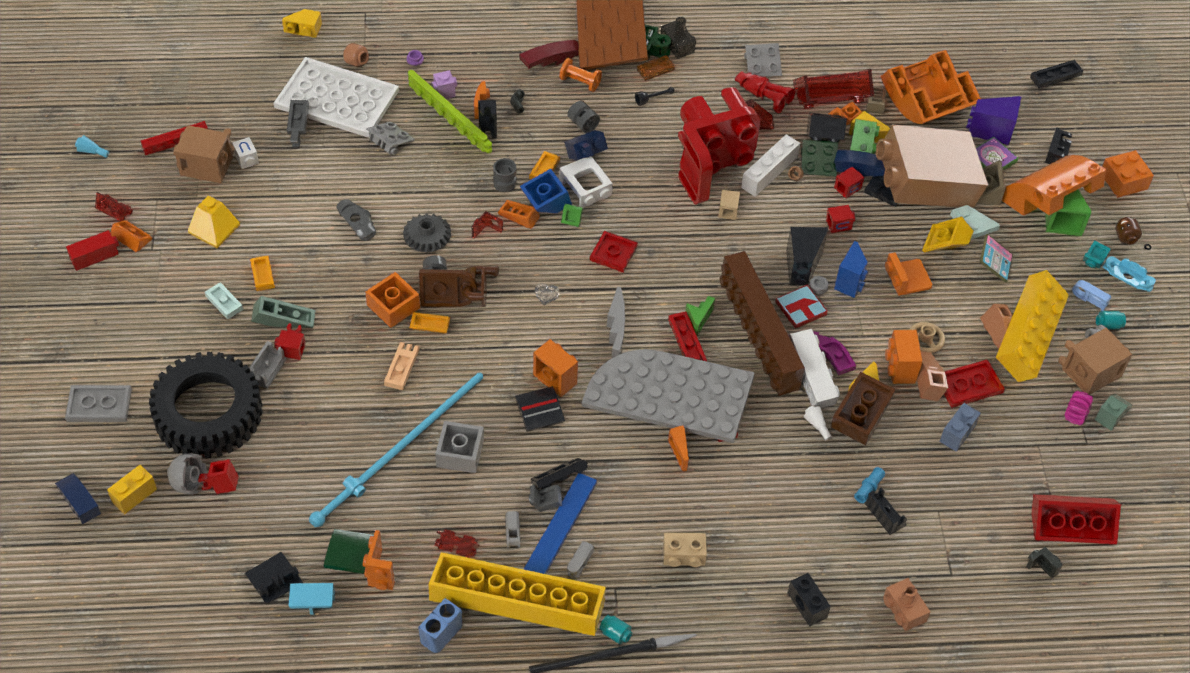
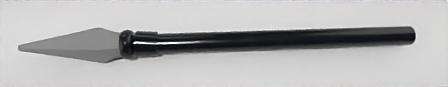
[529,634,697,673]

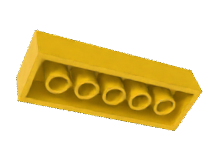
[996,270,1069,382]

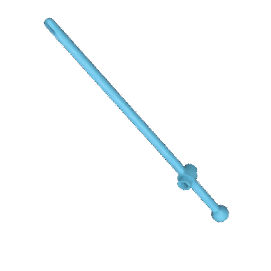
[309,373,483,527]

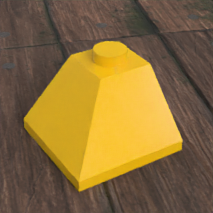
[188,195,240,248]
[922,216,974,253]

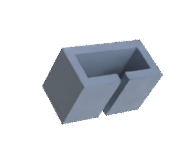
[939,403,981,452]

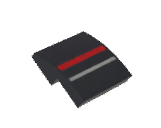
[515,386,565,432]

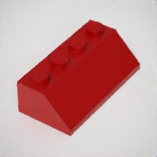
[1031,494,1121,544]

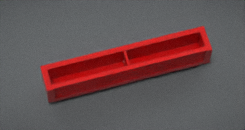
[140,121,208,156]

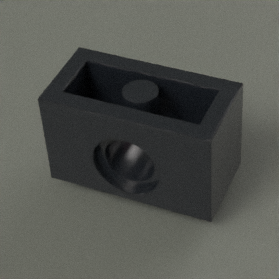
[787,573,831,627]

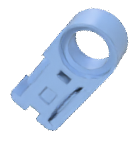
[1072,280,1111,311]

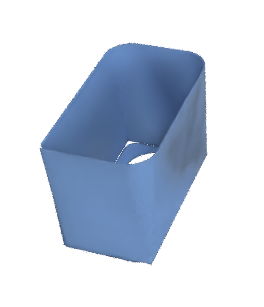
[418,598,462,653]

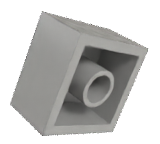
[435,421,484,473]

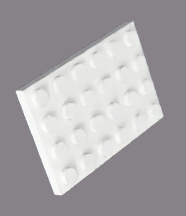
[274,57,399,138]

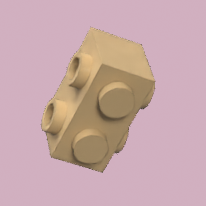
[663,533,707,567]

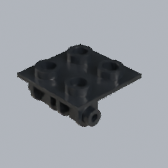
[245,552,303,605]

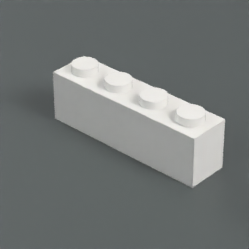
[741,134,800,197]
[789,329,840,408]

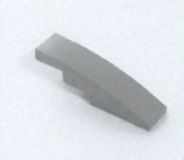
[607,287,625,358]

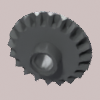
[403,213,451,252]

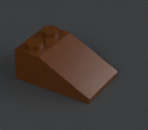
[831,372,896,446]

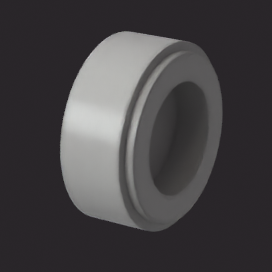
[809,276,829,295]

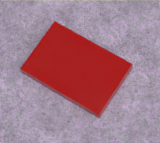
[944,359,1005,408]

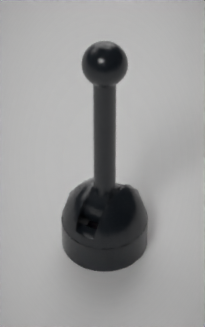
[635,87,675,106]

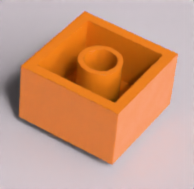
[1102,150,1154,198]
[365,272,420,328]
[885,330,922,384]
[533,339,578,397]

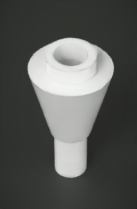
[804,405,832,441]

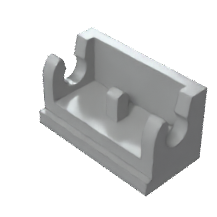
[249,341,287,389]

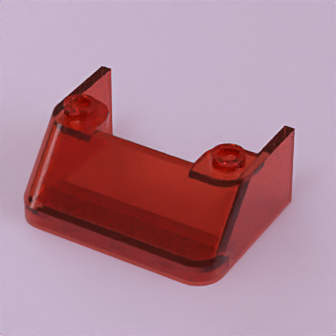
[793,69,874,109]

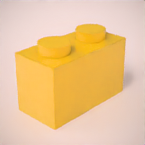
[107,465,157,515]

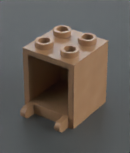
[174,125,234,183]
[1058,328,1132,395]

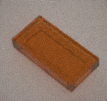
[637,55,675,81]

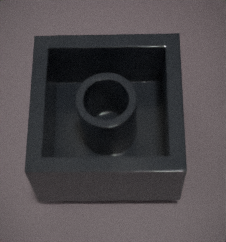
[806,112,847,142]

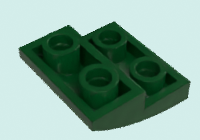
[324,529,374,574]

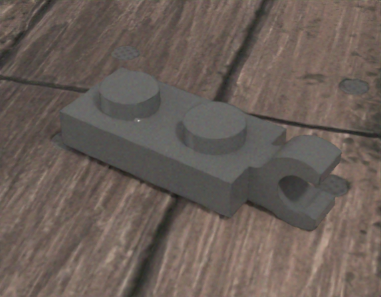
[287,100,309,147]

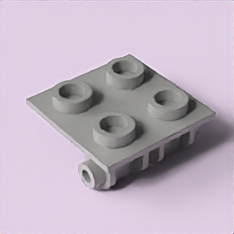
[744,43,782,77]
[366,122,415,155]

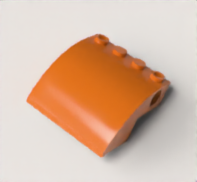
[880,50,981,124]
[1002,155,1106,216]

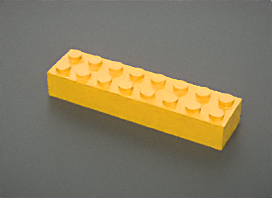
[428,552,606,636]

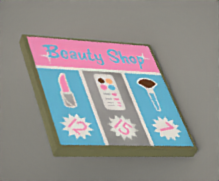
[980,234,1013,283]

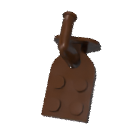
[419,266,499,307]

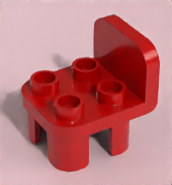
[678,87,760,205]

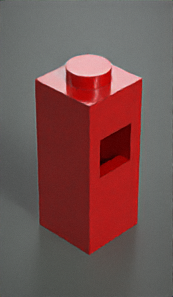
[66,230,120,271]

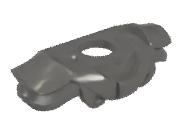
[336,199,376,241]

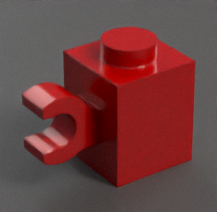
[274,323,306,360]
[198,459,239,494]

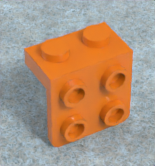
[885,252,933,296]
[363,530,395,590]

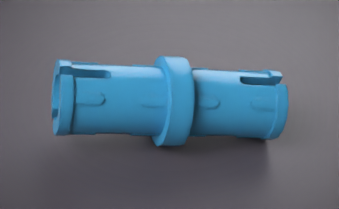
[854,467,885,503]

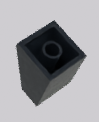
[786,227,828,286]

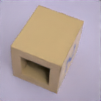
[718,190,740,220]

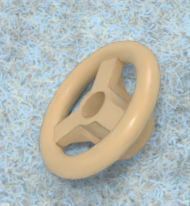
[909,322,945,353]

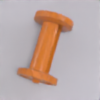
[559,58,602,92]

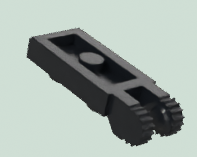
[531,458,588,489]

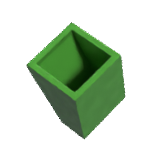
[1045,189,1091,236]

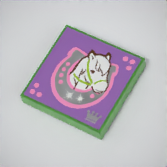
[976,137,1018,171]

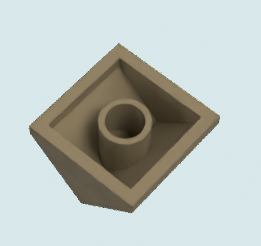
[976,160,1005,205]

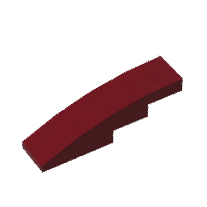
[519,40,579,69]

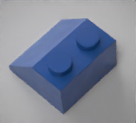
[520,169,572,214]
[834,241,868,298]

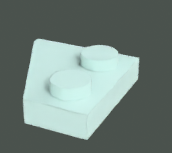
[950,205,1000,239]

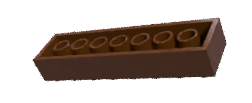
[719,251,805,396]

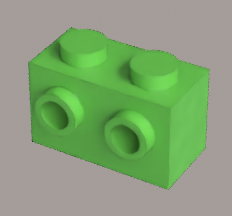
[850,119,880,154]

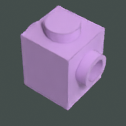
[431,70,457,99]

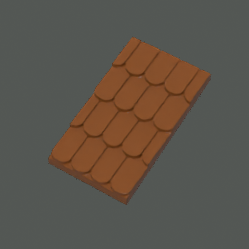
[576,0,648,70]

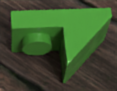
[686,296,715,336]

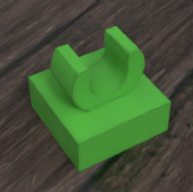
[561,204,583,227]

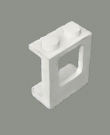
[559,156,613,208]

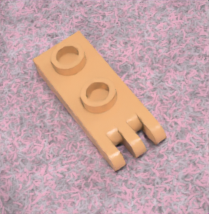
[384,342,420,390]

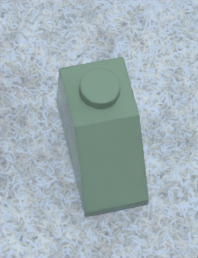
[1095,394,1132,431]

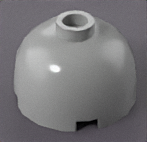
[167,453,207,495]

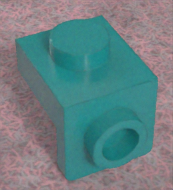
[1083,240,1111,269]

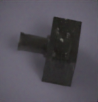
[661,17,696,59]

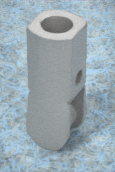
[505,511,521,548]
[567,541,594,579]

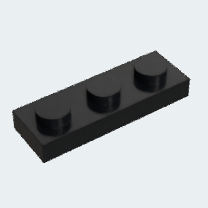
[1030,59,1083,89]

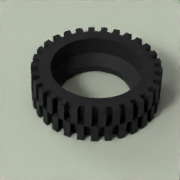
[149,352,263,459]

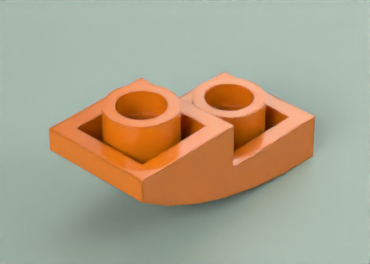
[474,81,490,119]
[828,102,862,125]

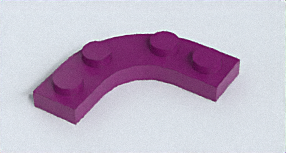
[789,331,857,376]

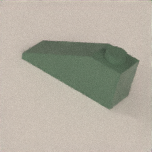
[251,296,316,329]

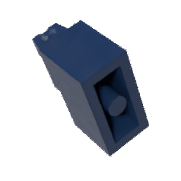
[564,130,608,161]

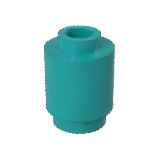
[1096,311,1126,330]
[599,615,632,645]

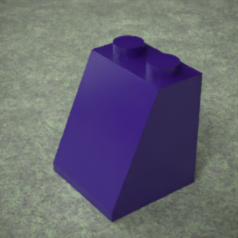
[966,96,1021,145]

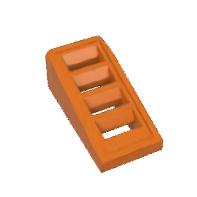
[498,200,540,229]
[668,425,689,472]

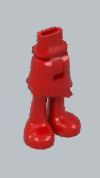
[735,71,796,114]

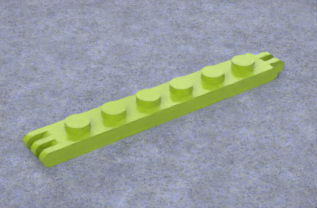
[408,70,492,153]

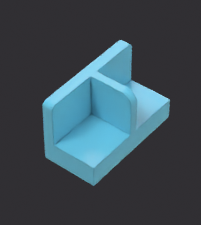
[289,583,335,615]

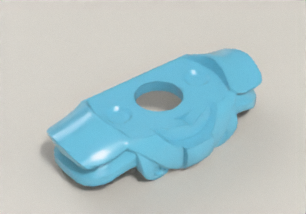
[1102,256,1156,292]

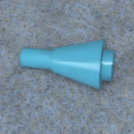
[75,135,109,158]

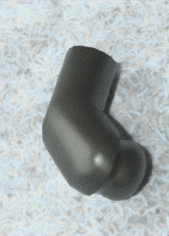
[510,89,525,114]

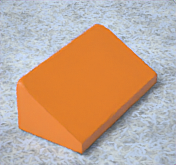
[110,220,152,252]

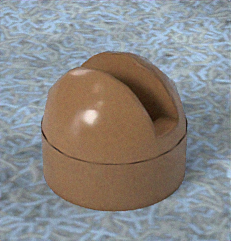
[788,166,804,181]

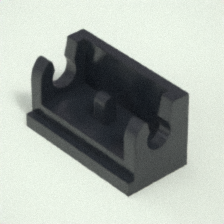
[478,100,497,139]
[1045,127,1072,164]
[865,487,907,535]

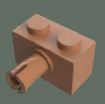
[883,578,931,631]

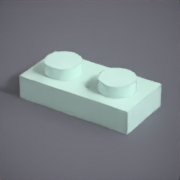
[205,282,243,319]

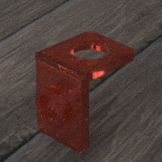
[471,211,503,239]

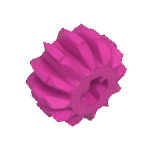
[1064,391,1093,425]

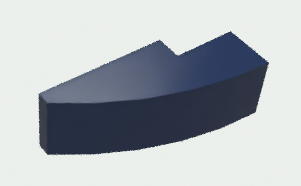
[834,150,885,177]
[55,473,101,524]

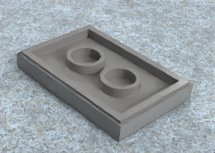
[65,385,132,422]

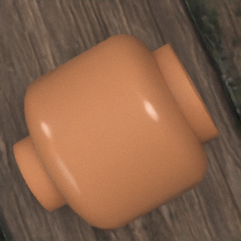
[343,43,369,67]

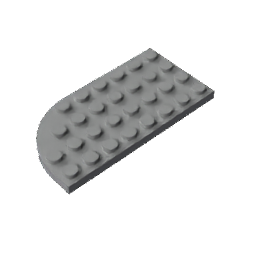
[582,349,755,443]

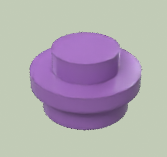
[407,50,424,66]

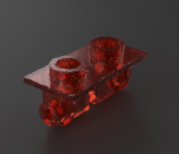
[95,192,133,221]
[435,529,480,558]

